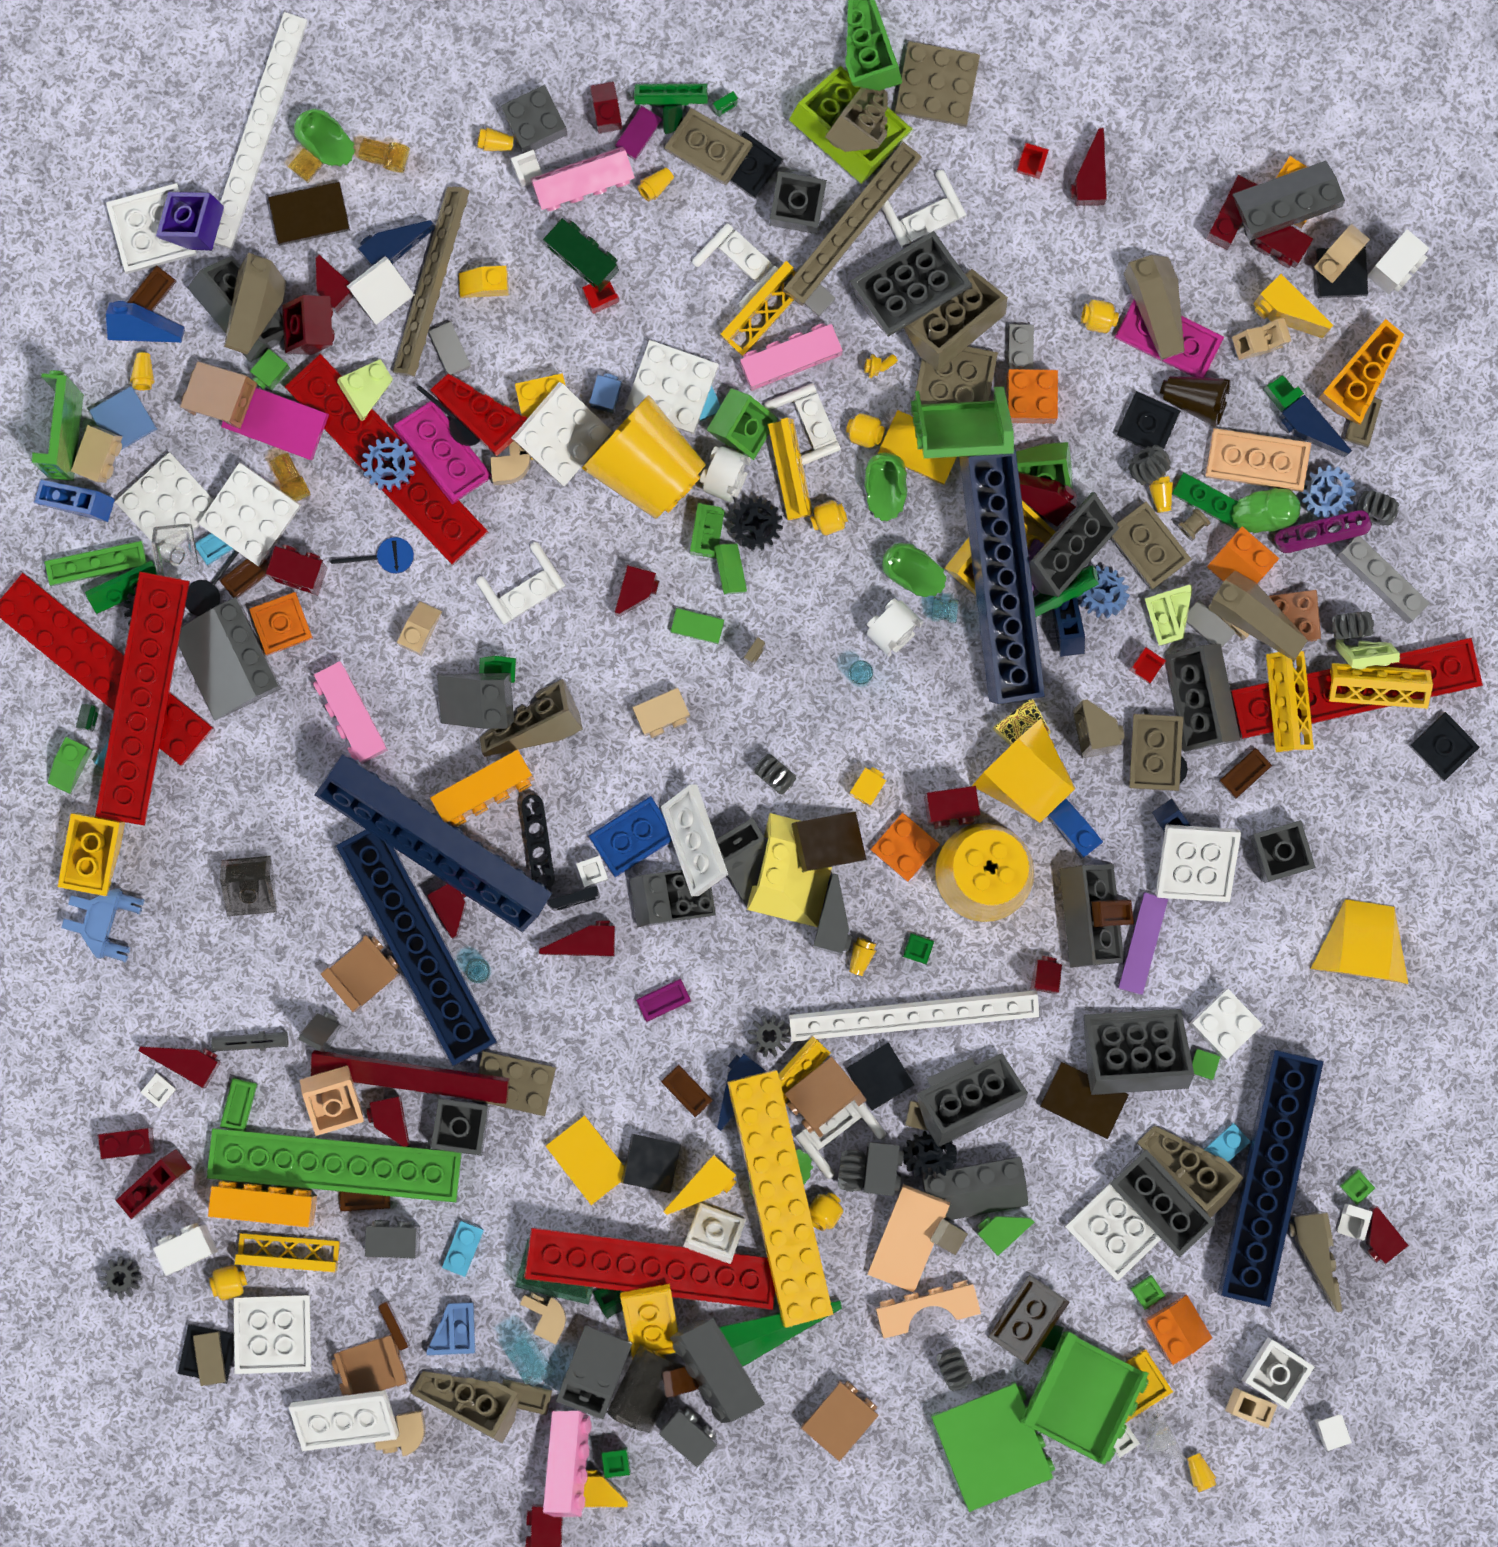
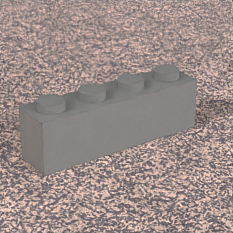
[1337,536,1430,624]

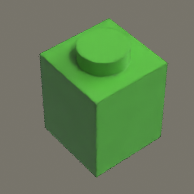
[250,349,290,391]

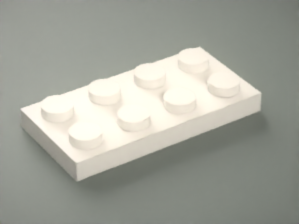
[661,785,728,896]
[289,1390,399,1451]

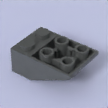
[716,818,767,907]
[629,870,716,928]
[556,1325,632,1419]

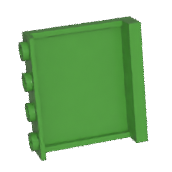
[31,370,84,481]
[911,386,1014,458]
[1020,1331,1149,1465]
[931,1382,1055,1512]

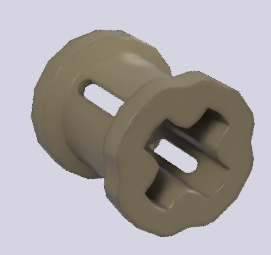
[1177,508,1211,541]

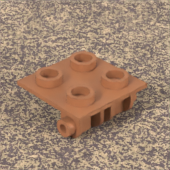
[1269,590,1321,642]

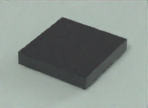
[730,131,784,199]
[1316,246,1368,298]
[1116,391,1181,450]
[1409,712,1480,782]
[549,886,601,912]
[846,1042,914,1111]
[621,1134,681,1193]
[178,1324,234,1384]

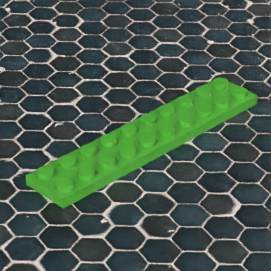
[207,1128,462,1203]

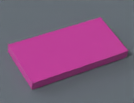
[1115,299,1224,377]
[221,388,329,461]
[393,401,492,504]

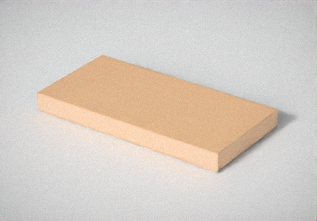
[1205,428,1311,492]
[867,1184,950,1293]

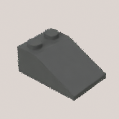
[437,673,514,729]
[813,873,852,955]

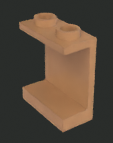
[180,361,257,429]
[321,935,400,1012]
[785,1057,866,1138]
[332,1335,409,1396]
[801,1381,879,1462]

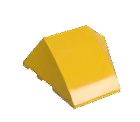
[972,718,1076,823]
[1310,899,1409,984]

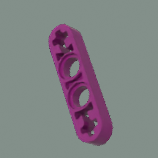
[1275,510,1372,553]

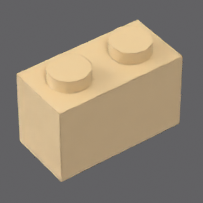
[71,425,122,483]
[632,688,690,738]

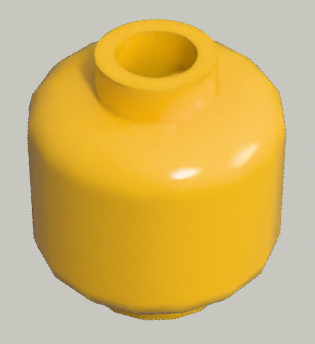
[1081,299,1119,334]
[846,413,884,448]
[810,500,848,536]
[809,1192,843,1231]
[209,1265,248,1301]

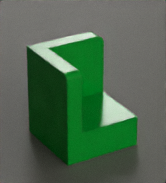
[1263,375,1304,413]
[479,656,516,683]
[602,1447,631,1478]

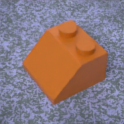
[1207,526,1280,584]
[1144,1294,1212,1365]

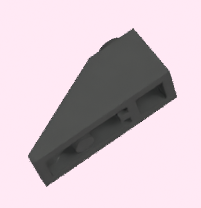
[298,1011,341,1052]

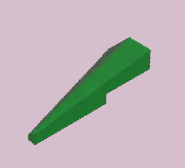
[718,1300,842,1367]

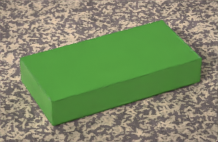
[714,544,747,595]
[671,608,724,645]
[220,1078,258,1132]

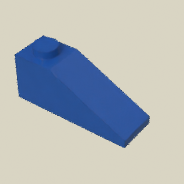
[106,301,185,343]
[34,480,115,522]
[1047,799,1103,859]

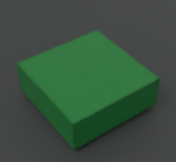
[713,91,738,117]
[903,933,934,965]

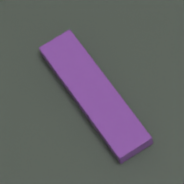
[1118,892,1168,995]

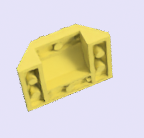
[747,813,832,927]

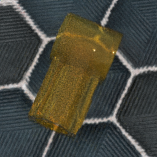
[358,138,410,173]
[270,453,311,502]

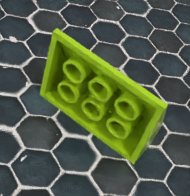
[789,65,913,184]

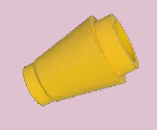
[477,127,514,151]
[637,167,674,202]
[130,352,155,391]
[1148,476,1173,513]
[849,937,877,976]
[1187,1453,1217,1493]

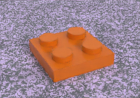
[249,592,313,656]
[870,812,940,882]

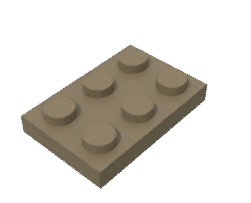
[664,108,753,185]
[1111,501,1192,590]
[1129,714,1183,791]
[472,1051,556,1116]

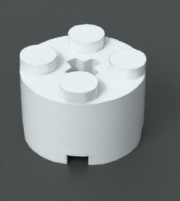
[700,446,751,503]
[867,598,923,657]

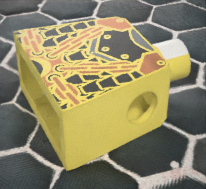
[993,699,1051,746]

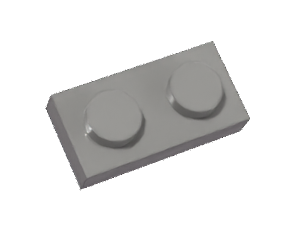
[1008,324,1034,370]

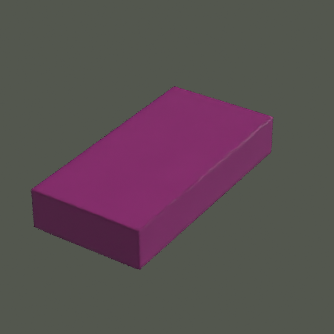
[615,106,662,161]
[636,979,691,1022]

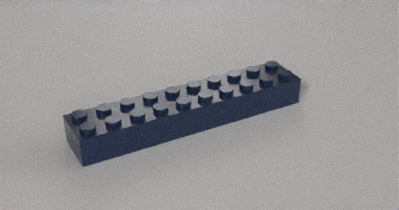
[959,450,1045,704]
[314,754,552,933]
[336,829,499,1066]
[1217,1050,1324,1308]

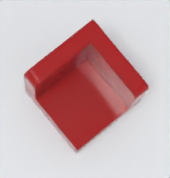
[1017,143,1049,179]
[582,282,620,314]
[1129,647,1166,684]

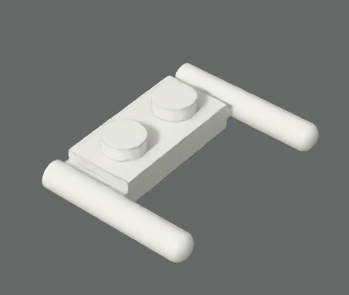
[882,170,967,248]
[692,223,778,309]
[764,383,841,465]
[476,542,566,625]
[795,1100,886,1179]

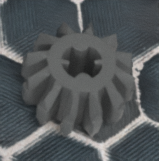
[1128,445,1171,485]
[1356,490,1400,526]
[1331,611,1374,640]
[754,754,796,794]
[748,1015,790,1057]
[838,1149,866,1192]
[99,1256,143,1300]
[936,1347,973,1391]

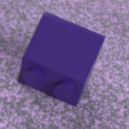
[156,192,224,251]

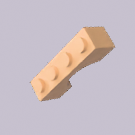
[875,1280,981,1339]

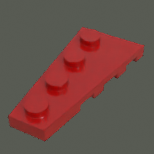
[430,374,528,456]

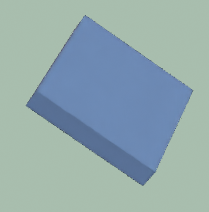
[89,386,157,450]

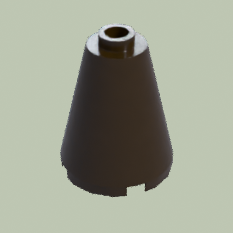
[1160,376,1231,427]

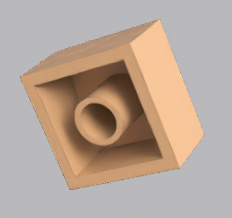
[300,1066,364,1136]

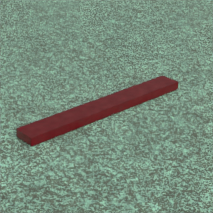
[310,1050,509,1104]

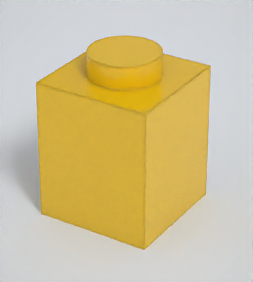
[849,767,886,807]

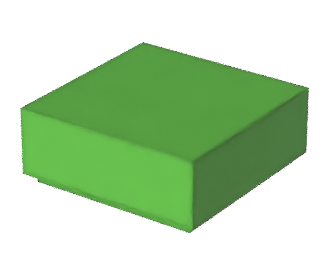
[1192,1049,1220,1080]
[1340,1169,1375,1205]
[1130,1275,1165,1310]

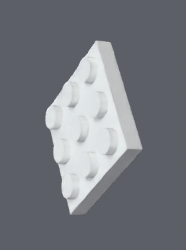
[106,183,197,274]
[625,340,719,434]
[511,382,612,486]
[115,452,214,556]
[198,463,302,566]
[1155,825,1241,902]
[1064,1180,1161,1282]
[234,1295,311,1374]

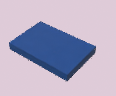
[589,796,672,878]

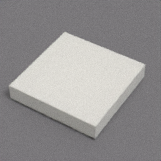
[347,256,414,325]
[683,1202,746,1264]

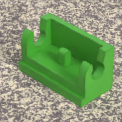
[690,503,725,559]

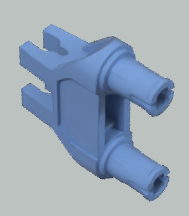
[61,888,144,963]

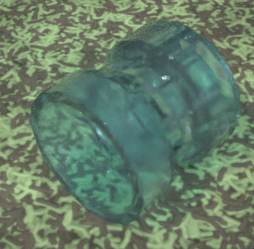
[931,597,958,623]
[848,660,873,687]
[465,958,492,984]

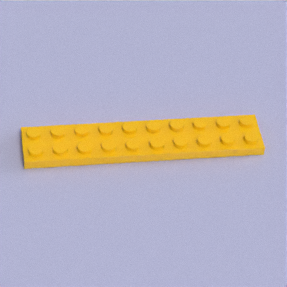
[727,1070,833,1328]

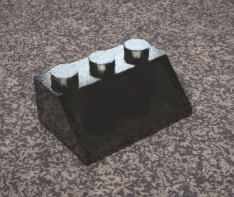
[606,1344,685,1433]

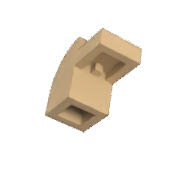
[1314,224,1370,283]
[1232,318,1291,360]
[490,441,531,485]
[520,1292,566,1345]
[1225,1387,1277,1428]
[375,1410,426,1457]

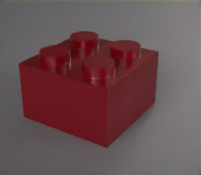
[282,295,335,355]
[266,544,327,596]
[924,786,980,829]

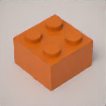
[1006,369,1058,424]

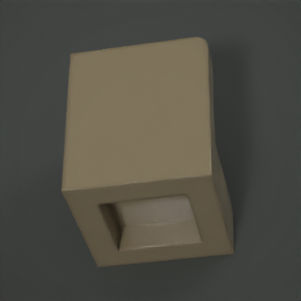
[904,1101,928,1130]

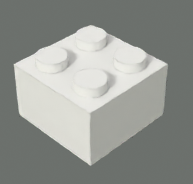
[1367,229,1429,295]
[1189,989,1263,1060]
[153,1223,218,1276]
[1241,1337,1314,1409]

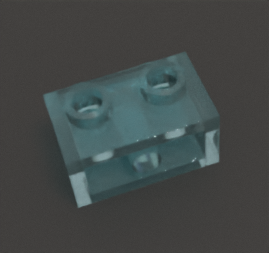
[505,1329,555,1387]

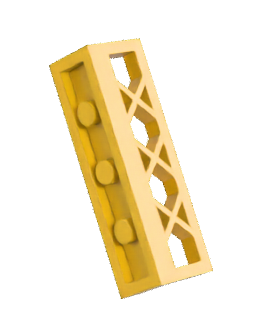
[720,261,797,356]
[768,418,813,521]
[1266,651,1314,753]
[1329,663,1433,709]
[235,1233,340,1272]

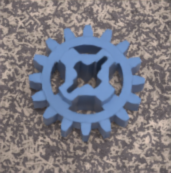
[361,437,416,492]
[1301,465,1356,518]
[1076,566,1130,619]

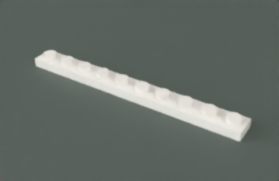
[214,12,308,249]
[789,990,1039,1042]

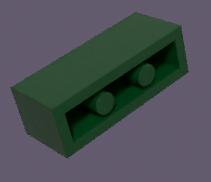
[543,218,619,292]

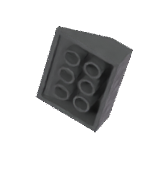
[850,231,972,337]
[178,597,282,721]
[1083,1009,1194,1095]

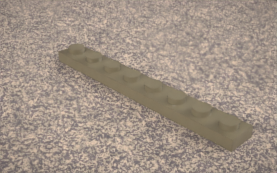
[783,142,922,306]
[393,187,470,377]

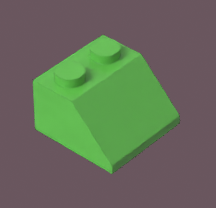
[707,388,778,460]

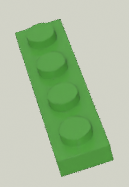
[45,541,147,586]

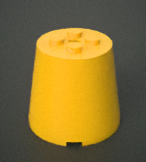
[582,395,706,519]
[935,823,1034,922]

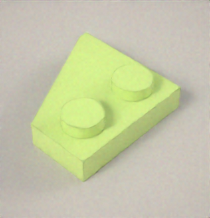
[337,359,393,421]
[1145,584,1192,646]
[1335,639,1400,669]

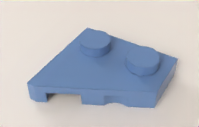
[426,1302,476,1355]

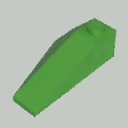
[845,0,903,91]
[1016,442,1073,489]

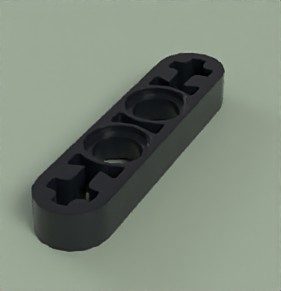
[522,794,555,890]

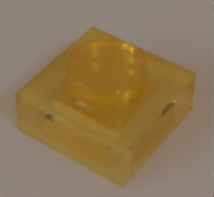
[288,148,323,183]

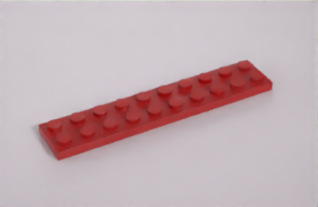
[285,353,489,566]
[95,572,190,826]
[0,573,214,766]
[1230,638,1483,740]
[524,1228,775,1310]

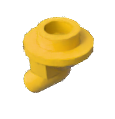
[864,354,898,378]

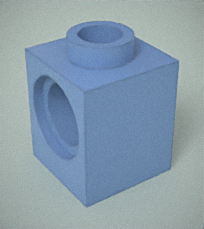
[589,373,622,414]

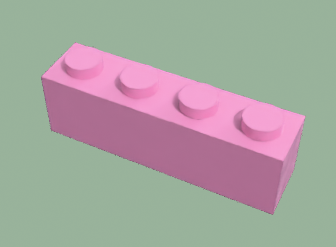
[531,147,634,211]
[740,323,843,391]
[313,661,388,764]
[543,1411,592,1517]

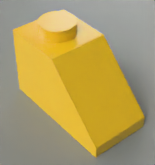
[459,266,509,298]
[583,1469,628,1507]

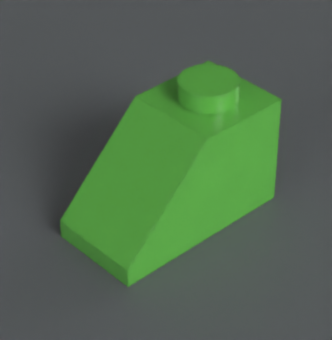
[48,737,93,794]
[976,1216,1034,1256]

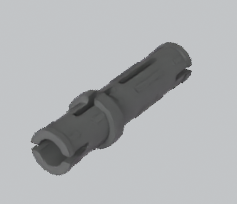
[211,1031,289,1052]

